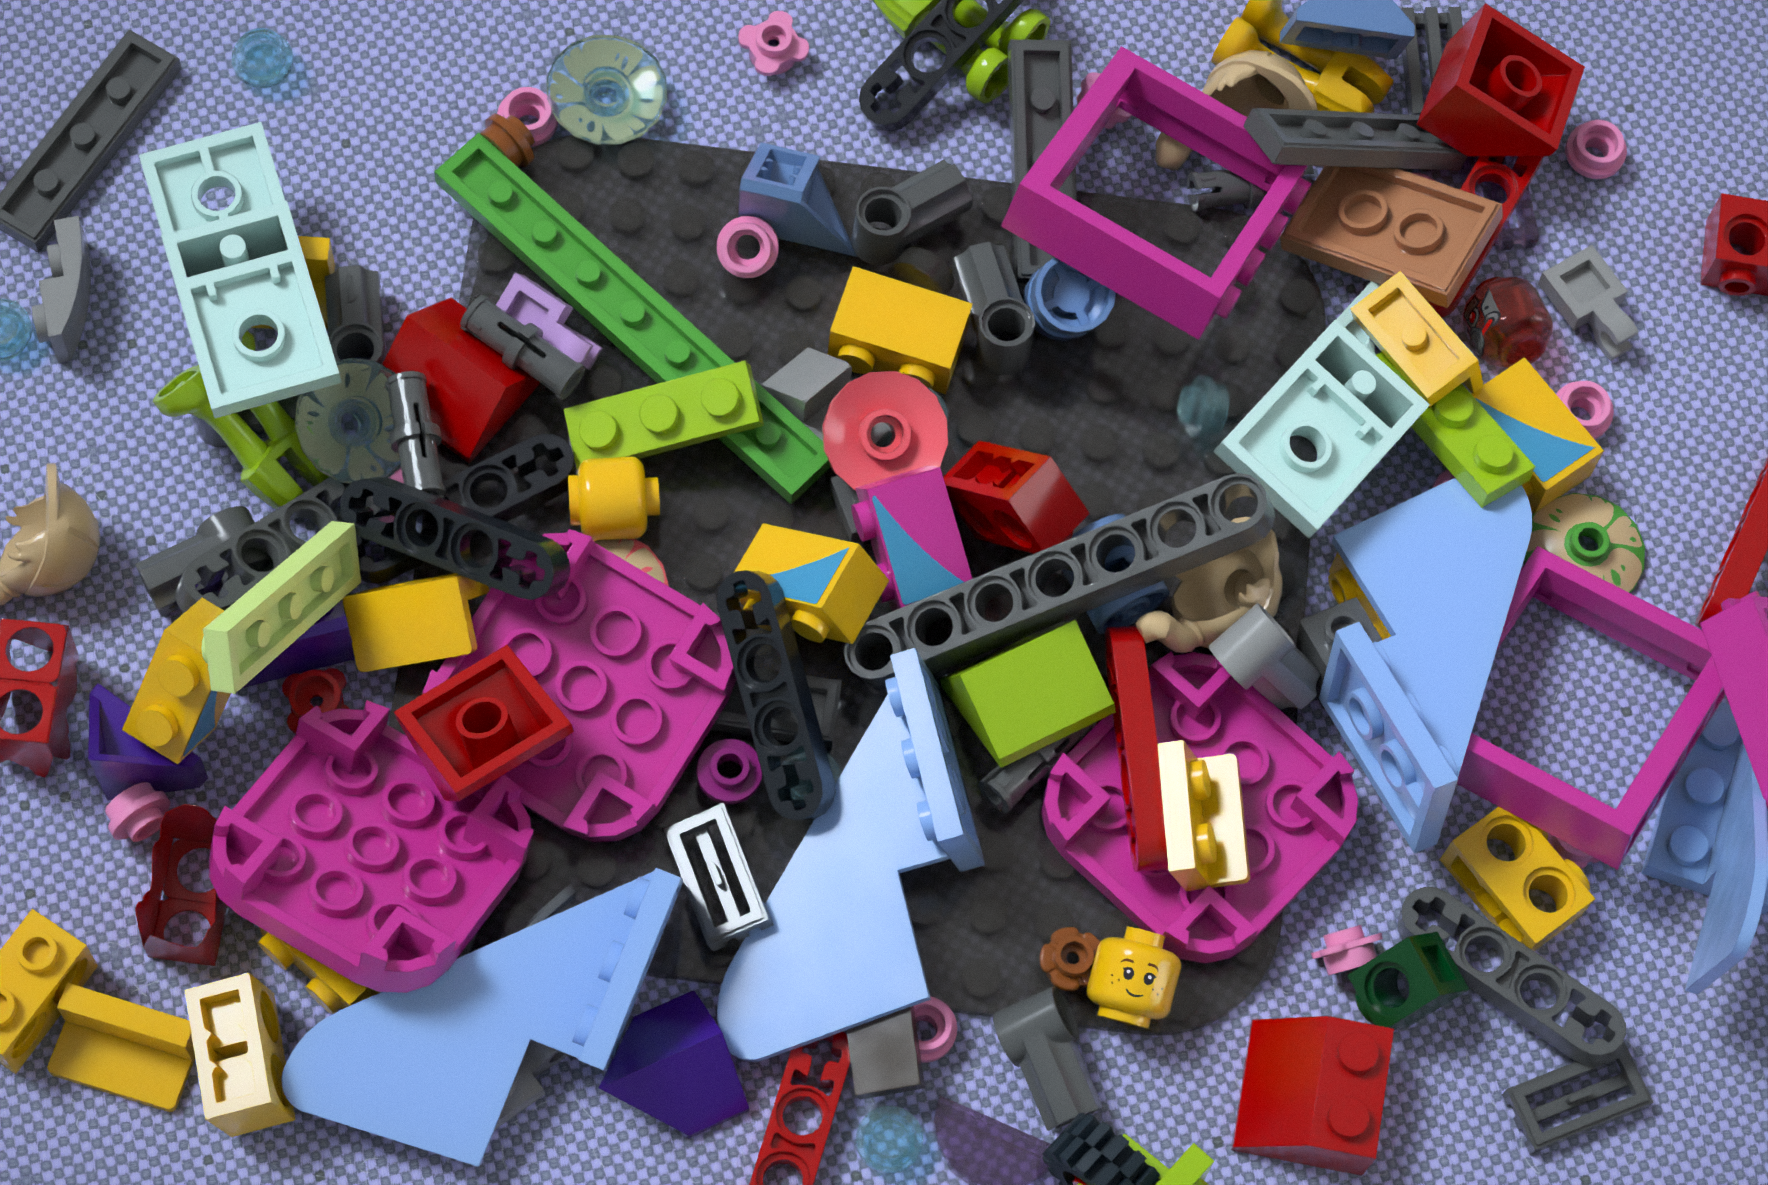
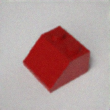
[1417,3,1585,156]
[1231,1016,1394,1176]

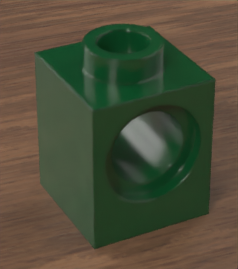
[1347,932,1469,1030]

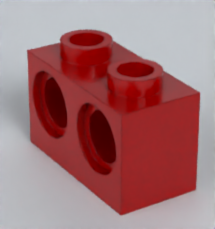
[1700,193,1768,296]
[943,440,1090,554]

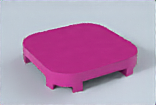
[422,529,737,842]
[1041,652,1358,963]
[209,700,534,993]

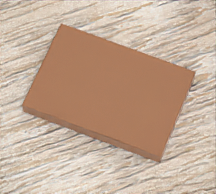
[1280,166,1503,308]

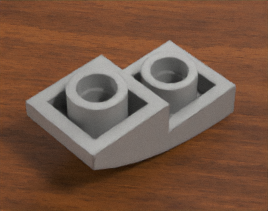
[32,216,91,363]

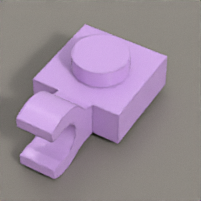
[496,273,603,369]

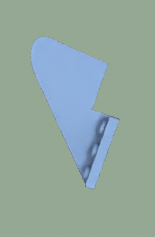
[1319,478,1532,853]
[717,648,985,1062]
[1641,702,1768,995]
[282,868,683,1167]

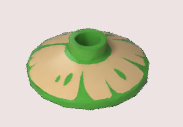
[1523,493,1645,593]

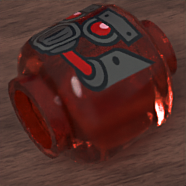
[1462,276,1553,368]

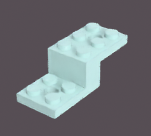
[139,122,342,418]
[1213,281,1473,538]

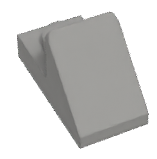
[761,347,892,447]

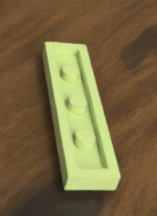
[201,521,361,694]

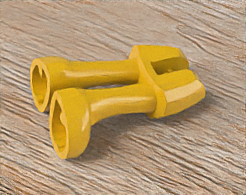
[1211,0,1394,113]

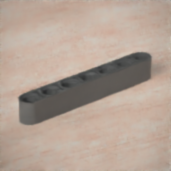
[844,473,1275,691]

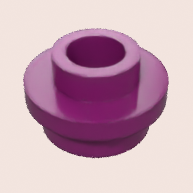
[697,739,762,804]

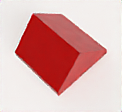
[376,297,540,464]
[394,645,574,801]

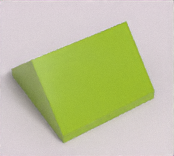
[940,620,1116,768]

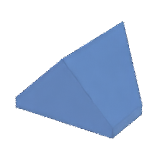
[1279,0,1415,60]
[738,142,857,257]

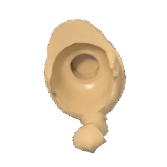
[1155,50,1317,171]
[0,463,100,606]
[1135,517,1283,653]

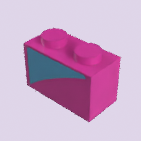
[851,466,973,611]

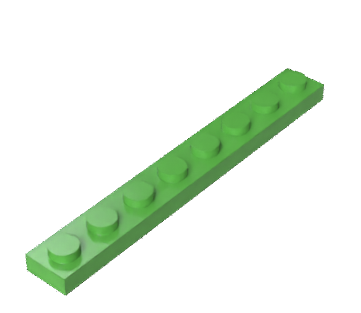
[434,132,831,504]

